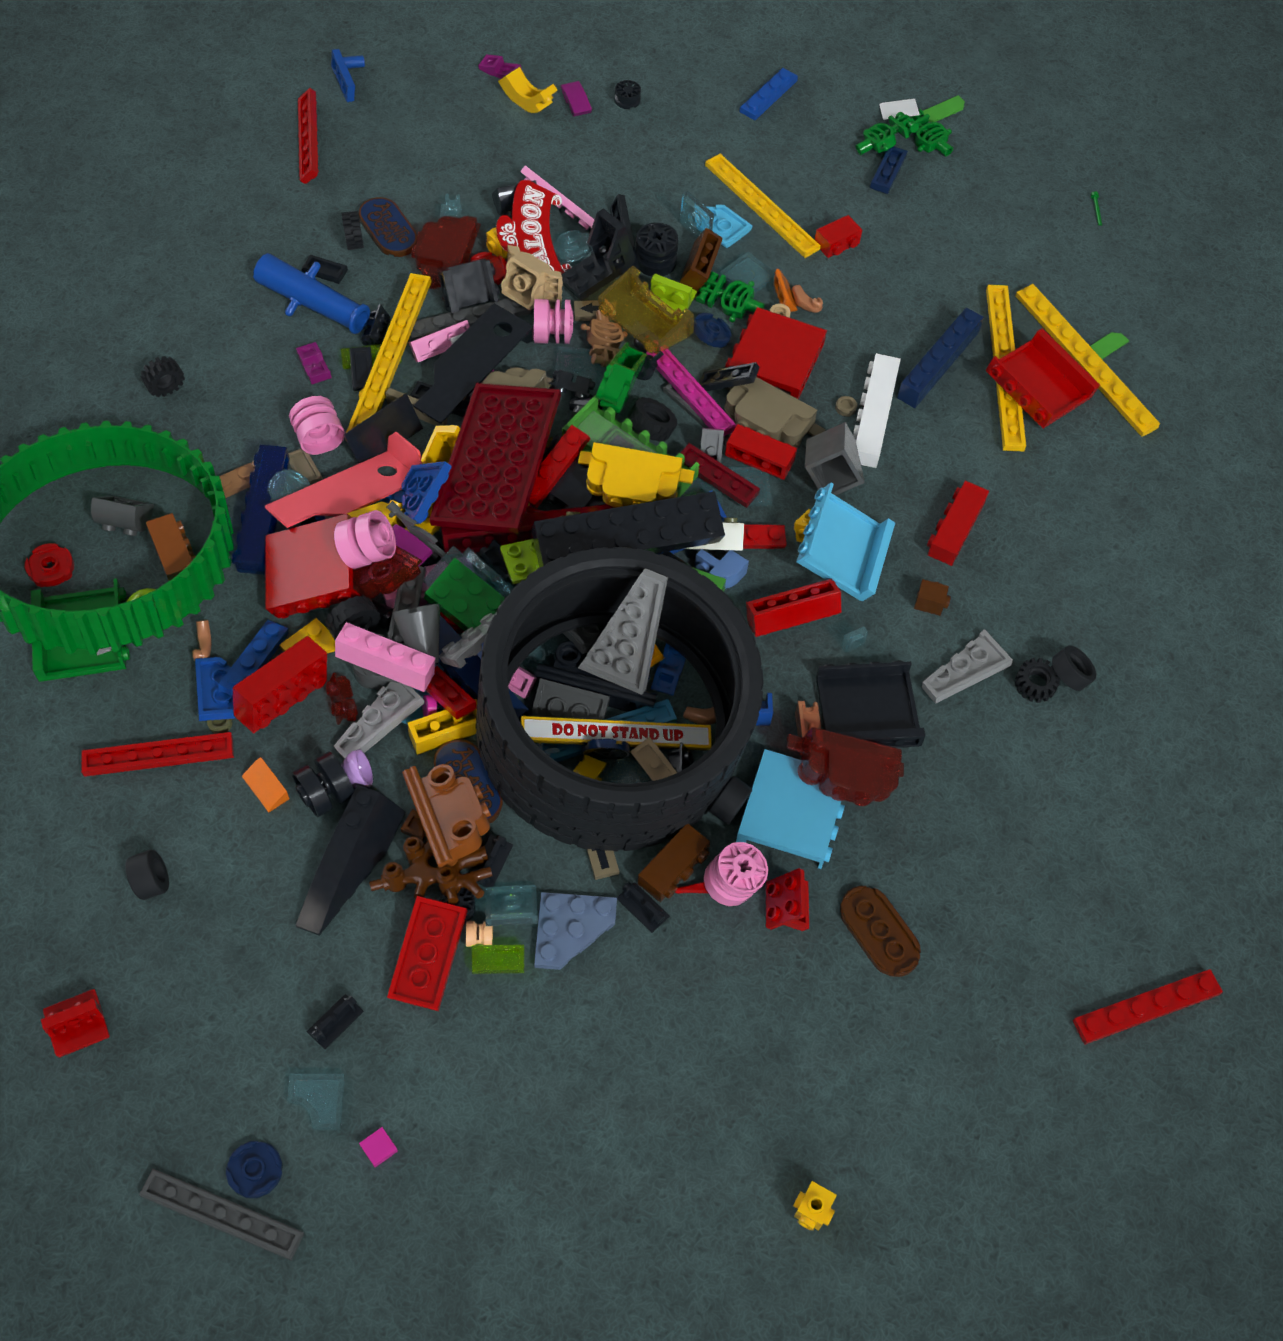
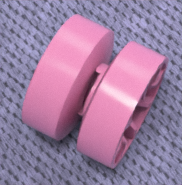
[334,510,396,569]

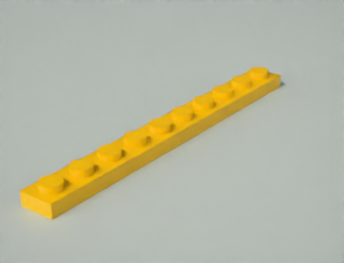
[345,273,431,441]
[1016,284,1160,437]
[986,285,1026,451]

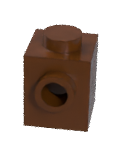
[914,579,951,616]

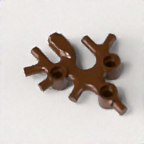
[369,837,493,904]

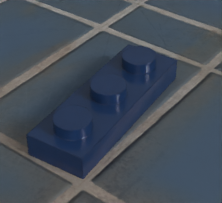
[870,146,908,194]

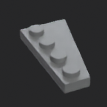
[922,629,1013,704]
[334,682,425,759]

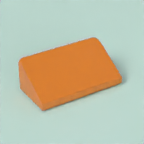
[773,269,798,312]
[242,757,289,813]

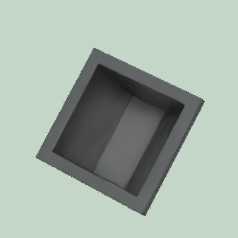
[805,422,865,496]

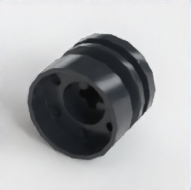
[636,222,678,277]

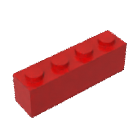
[927,480,989,566]
[746,579,842,637]

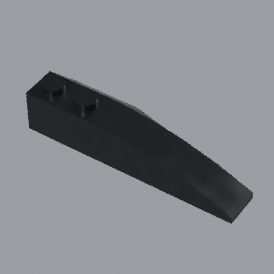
[296,785,406,936]

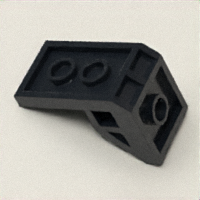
[561,208,635,301]

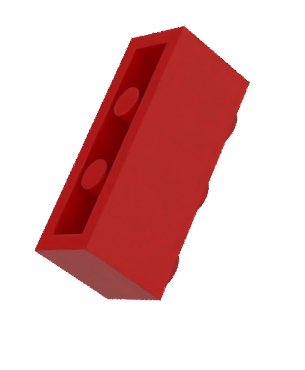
[725,424,797,480]

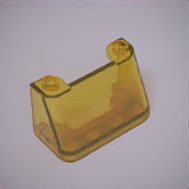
[598,266,694,354]

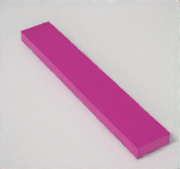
[646,344,737,436]

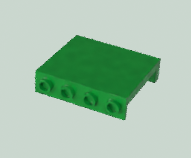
[31,579,130,682]

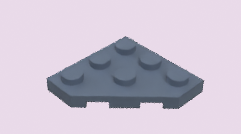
[534,892,617,970]

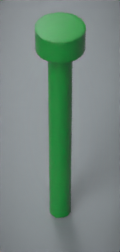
[1091,191,1102,226]

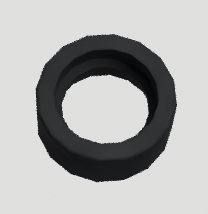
[1052,645,1097,691]

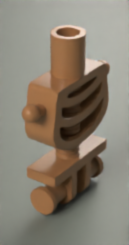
[581,309,628,367]

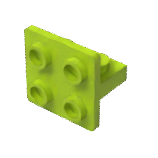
[644,274,697,321]
[500,539,539,584]

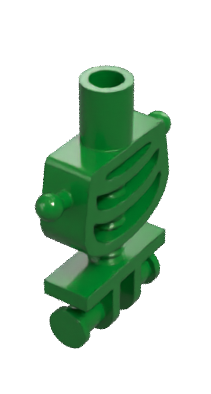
[908,109,953,157]
[855,112,919,156]
[695,271,765,322]

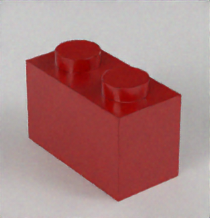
[815,215,862,258]

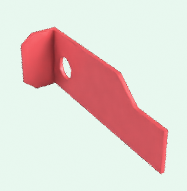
[265,432,422,528]

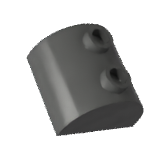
[91,495,154,536]

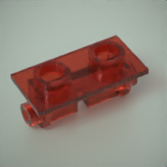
[326,672,358,725]

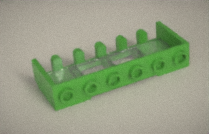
[562,395,700,497]

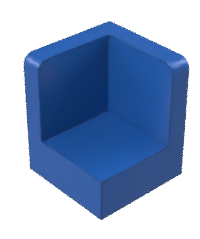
[756,693,773,726]

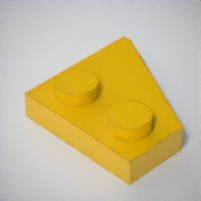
[279,618,335,653]

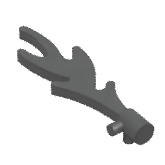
[386,501,451,565]

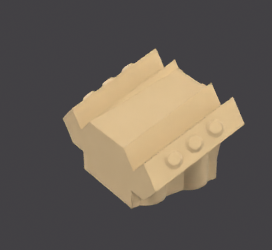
[501,245,563,310]

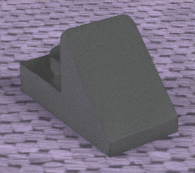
[700,428,724,463]

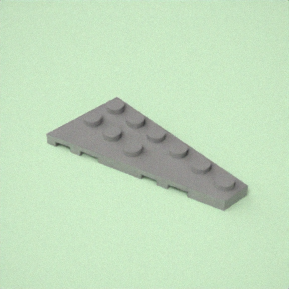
[578,568,668,695]
[439,612,497,668]

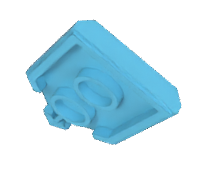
[696,204,753,248]

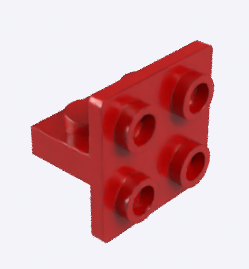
[766,868,809,931]
[40,989,110,1058]

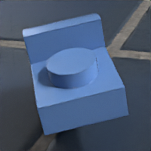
[695,549,749,589]

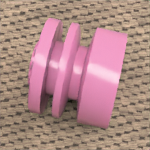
[534,299,573,344]
[289,396,345,455]
[704,842,768,906]

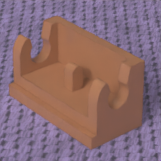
[795,701,824,755]

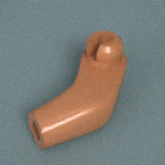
[792,285,823,313]
[192,619,212,661]
[683,706,716,725]

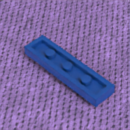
[740,68,798,120]
[218,620,288,696]

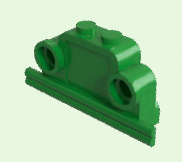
[595,342,647,414]

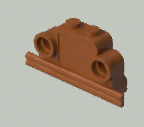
[402,764,491,868]

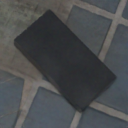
[301,255,348,284]
[349,346,373,391]

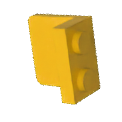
[421,425,460,464]

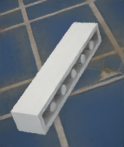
[853,353,900,468]

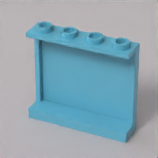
[796,483,895,601]
[736,749,851,869]

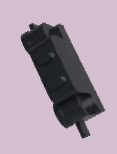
[540,435,606,509]
[534,642,658,712]

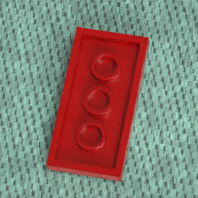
[387,896,468,1012]

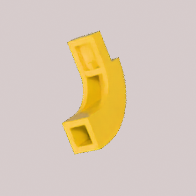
[498,67,558,113]

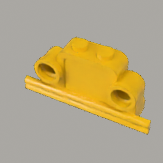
[578,442,695,508]

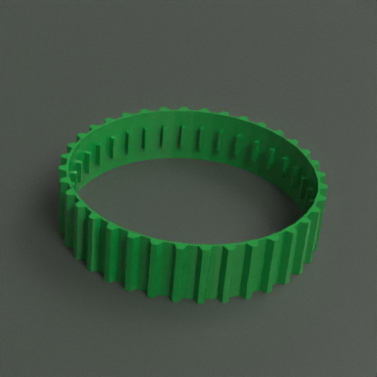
[0,421,234,655]

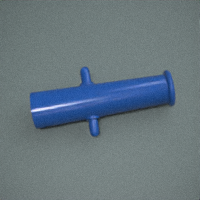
[253,253,370,334]

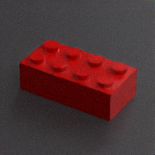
[233,636,327,734]

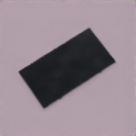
[344,393,423,464]

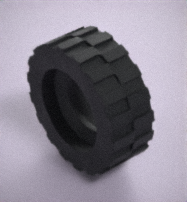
[628,397,678,442]
[325,596,381,640]

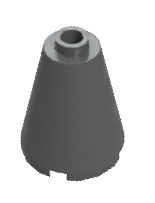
[392,604,440,663]

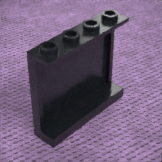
[816,660,926,752]

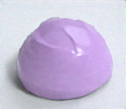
[341,749,373,789]

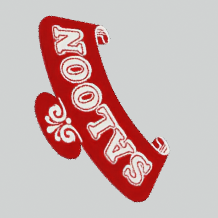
[496,180,572,274]

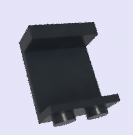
[437,259,499,313]

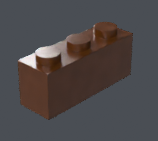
[679,228,723,291]
[637,824,710,903]

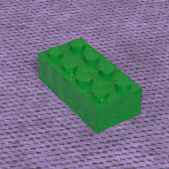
[424,558,505,631]

